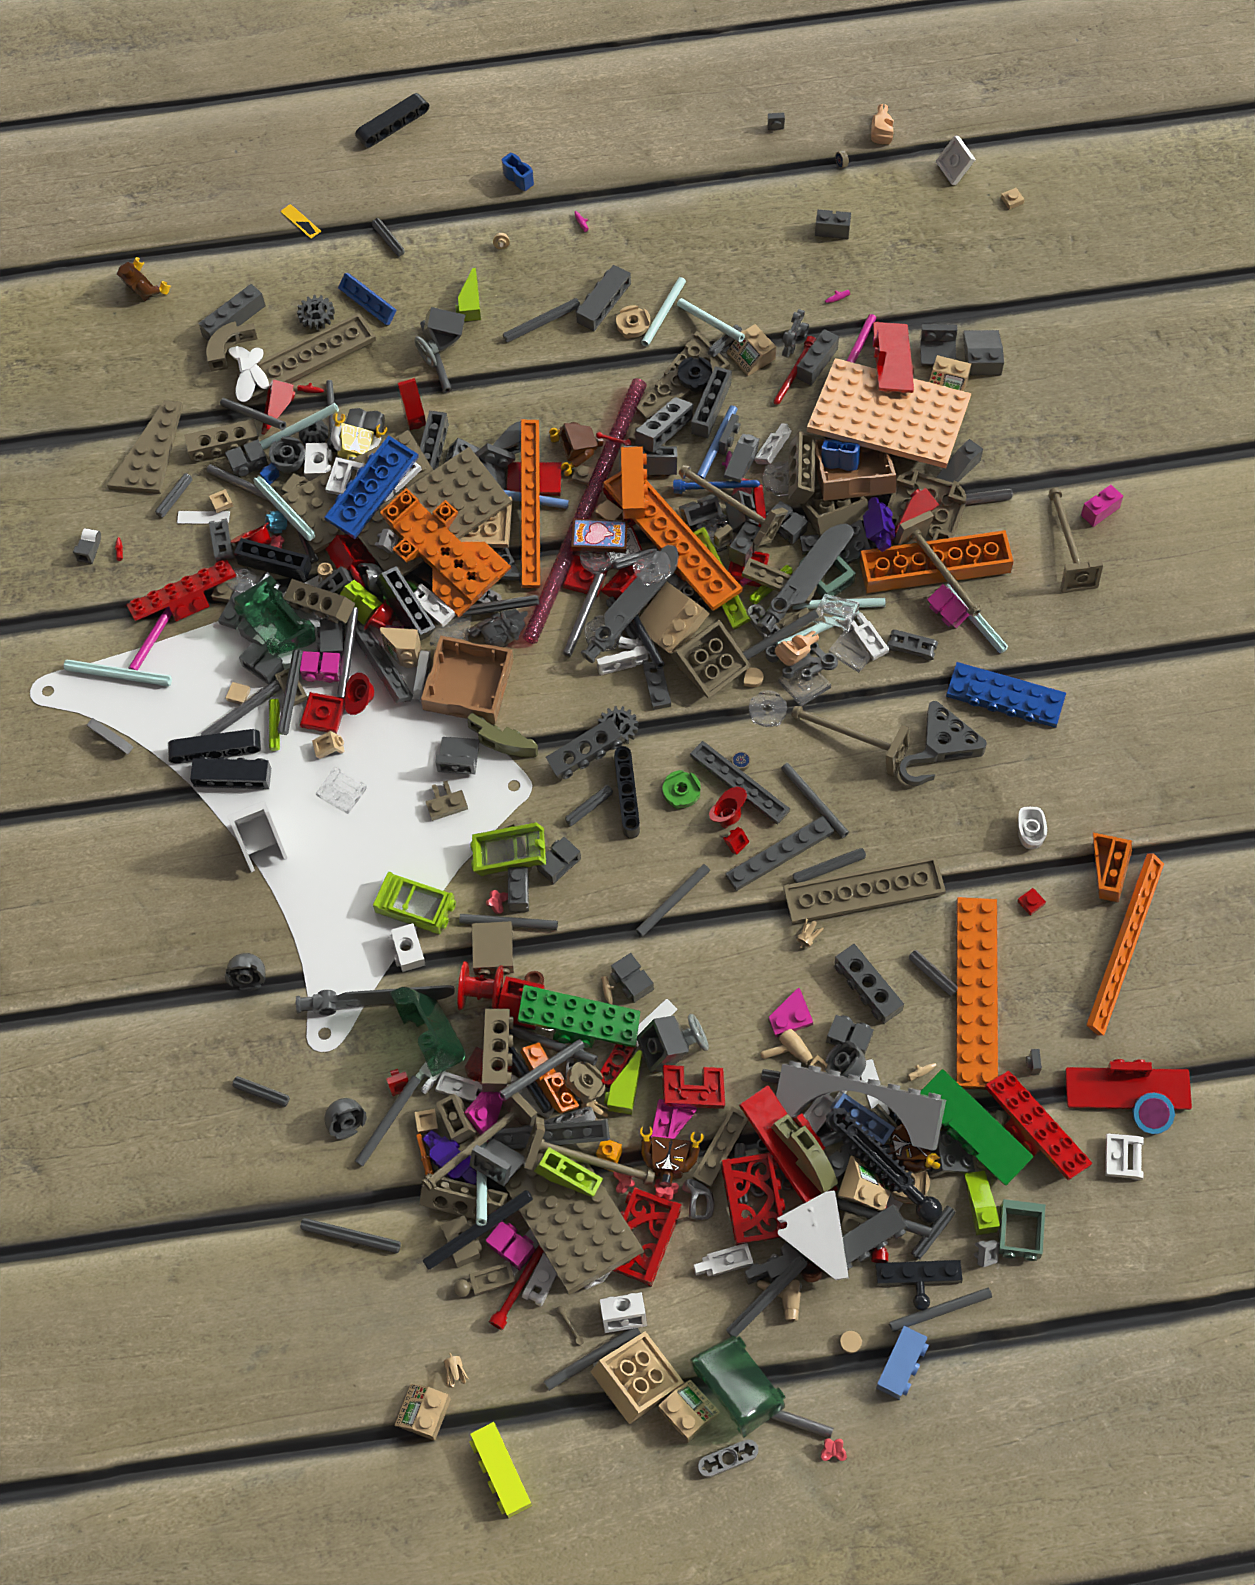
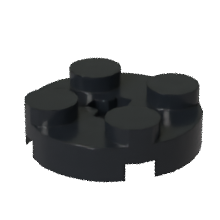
[678,357,712,392]

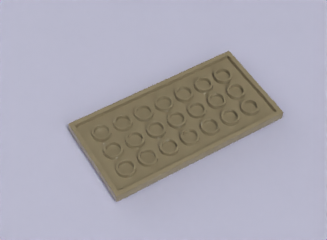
[282,430,433,554]
[357,447,512,577]
[504,1143,644,1295]

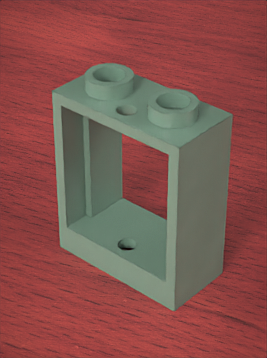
[799,556,856,599]
[998,1199,1046,1261]

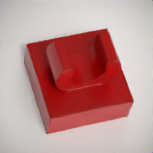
[723,827,749,855]
[386,1068,409,1096]

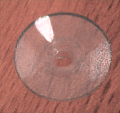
[226,567,262,593]

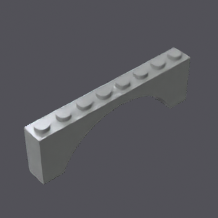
[776,1061,946,1150]

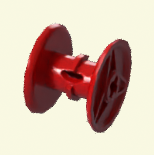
[457,961,504,1011]

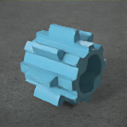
[265,511,287,534]

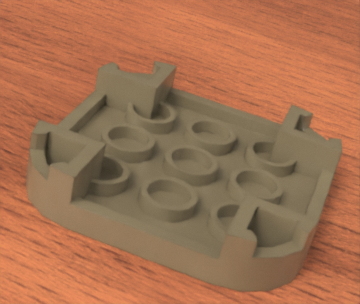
[887,469,967,543]

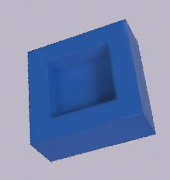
[260,463,280,485]

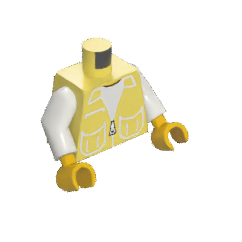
[330,413,387,460]

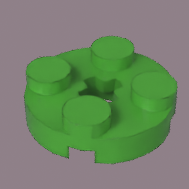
[663,770,701,809]

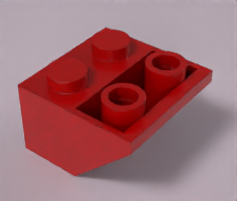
[498,976,545,1030]

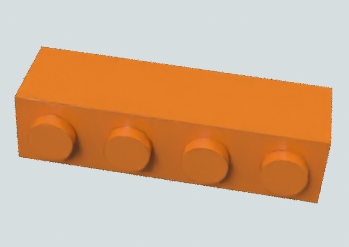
[621,446,648,519]

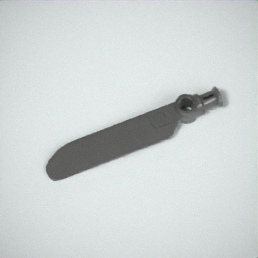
[756,524,854,634]
[581,545,679,663]
[296,985,455,1016]

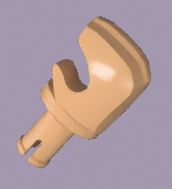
[871,104,894,144]
[775,631,819,666]

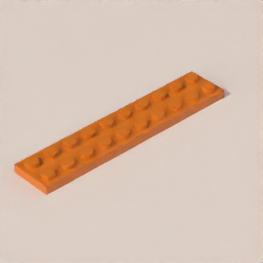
[603,471,743,611]
[956,897,998,1090]

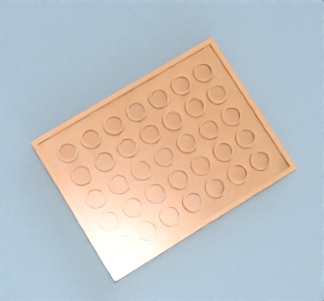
[806,358,971,468]

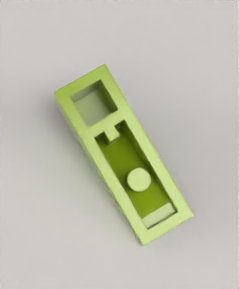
[455,268,481,322]
[604,1050,643,1115]
[534,1147,603,1197]
[964,1171,1000,1235]

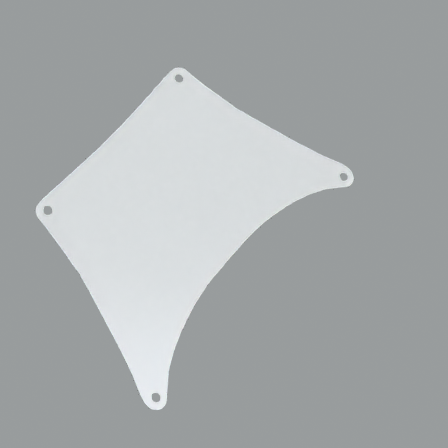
[30,570,532,1052]

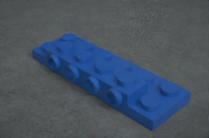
[325,435,419,539]
[946,662,1066,728]

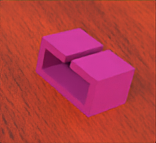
[1081,485,1123,527]
[927,584,969,628]
[300,651,342,683]
[485,1222,535,1271]

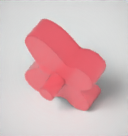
[270,535,285,548]
[486,890,508,914]
[613,1171,635,1194]
[655,1179,679,1200]
[821,1439,847,1461]

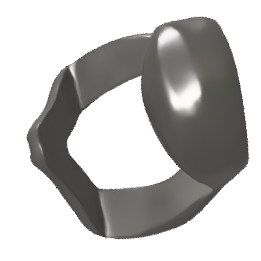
[682,1179,714,1220]

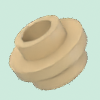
[493,233,510,249]

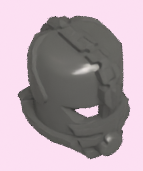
[482,609,528,648]

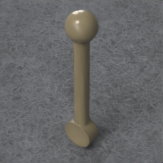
[556,1306,584,1345]

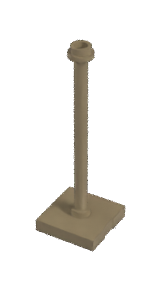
[678,465,788,546]
[1048,488,1103,593]
[892,511,981,617]
[791,706,909,776]
[422,1084,538,1191]
[523,1117,655,1185]

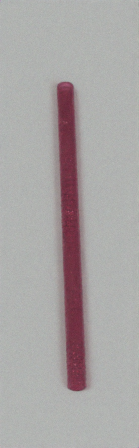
[522,378,647,644]

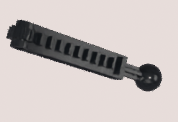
[826,1108,942,1223]

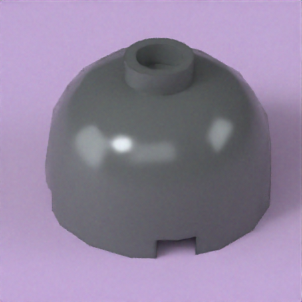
[269,437,305,473]
[356,563,384,598]
[225,953,266,991]
[825,1041,866,1077]
[324,1098,367,1139]

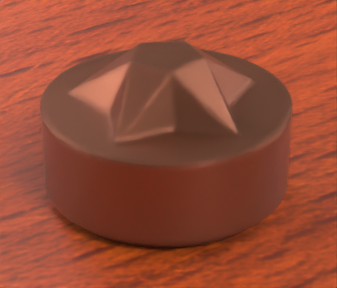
[801,1261,823,1282]

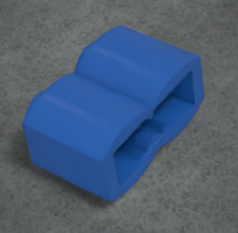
[501,153,534,191]
[822,440,860,471]

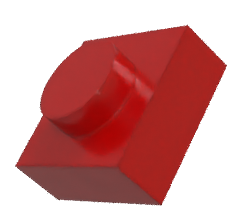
[1017,888,1046,916]

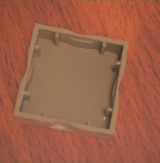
[815,438,896,501]
[421,635,514,724]

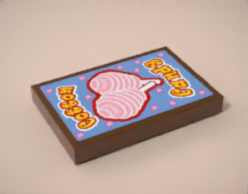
[571,519,628,553]

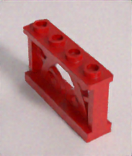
[720,1152,787,1246]
[612,1187,682,1287]

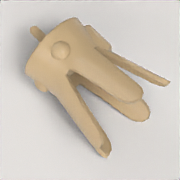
[317,563,333,582]
[797,918,824,948]
[580,1100,610,1119]
[444,1353,469,1387]

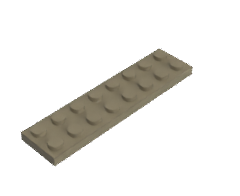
[237,313,376,401]
[783,856,946,924]

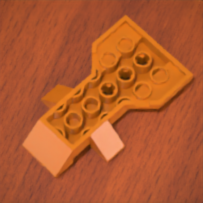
[380,488,511,618]

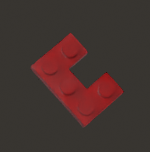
[662,1065,725,1109]

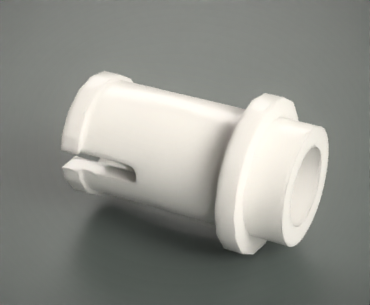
[618,637,643,650]

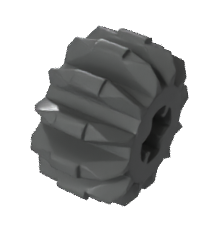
[299,420,329,446]

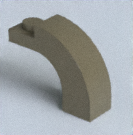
[206,321,258,372]

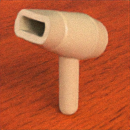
[761,1029,813,1065]
[757,1279,801,1322]

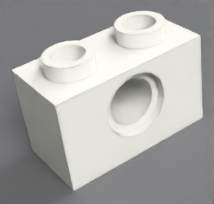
[304,443,332,481]
[389,923,425,972]
[600,1292,647,1333]

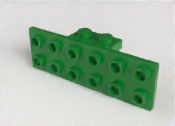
[517,985,641,1048]
[920,1069,1033,1186]

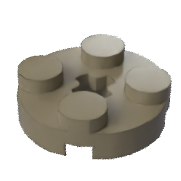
[565,1062,605,1103]

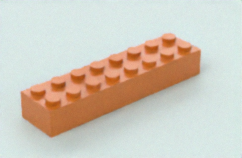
[859,530,1014,593]

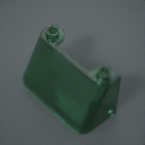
[234,575,316,655]
[390,987,465,1077]
[690,1335,786,1438]

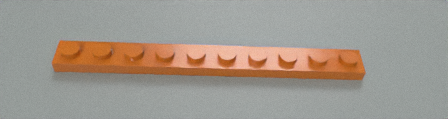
[521,419,540,588]
[1086,853,1164,1036]

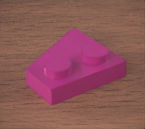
[768,988,813,1038]
[464,1092,503,1142]
[650,1099,697,1139]

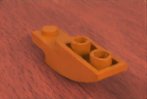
[520,1043,579,1113]

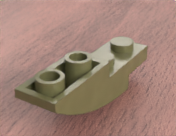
[467,713,538,757]
[771,1114,838,1194]

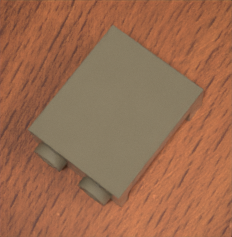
[472,921,514,977]

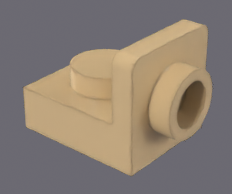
[312,731,345,759]

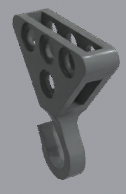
[899,701,987,786]

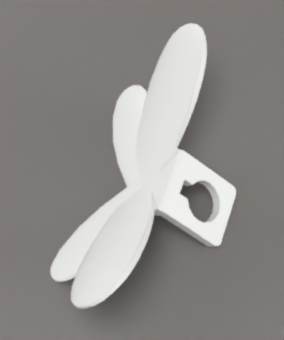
[229,346,269,402]

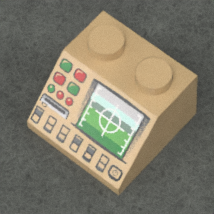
[727,324,776,376]
[929,355,971,391]
[380,627,422,668]
[838,1156,890,1212]
[658,1380,720,1443]
[395,1384,451,1440]

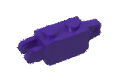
[863,497,896,552]
[423,1130,477,1186]

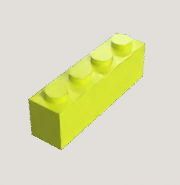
[469,1422,532,1518]

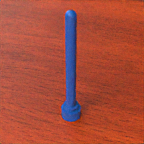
[673,479,760,494]

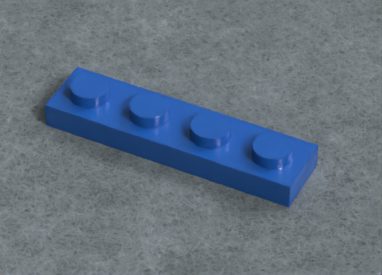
[338,273,397,325]

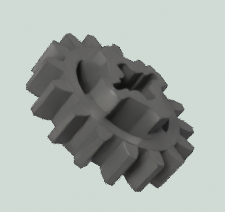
[297,295,335,330]
[598,706,638,746]

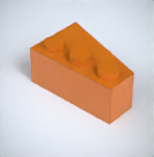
[1093,833,1132,902]

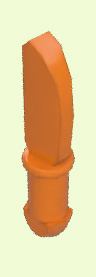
[416,1133,434,1175]

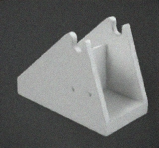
[227,801,288,872]
[777,1191,849,1280]

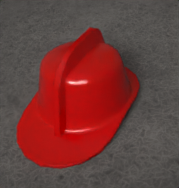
[231,522,272,545]
[364,599,395,630]
[345,673,375,715]
[709,786,747,829]

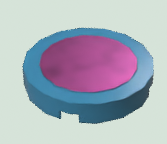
[1132,1092,1175,1134]

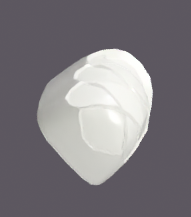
[1018,807,1047,849]

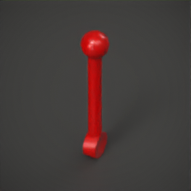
[596,432,631,446]

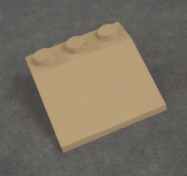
[639,582,710,654]
[591,1331,684,1424]

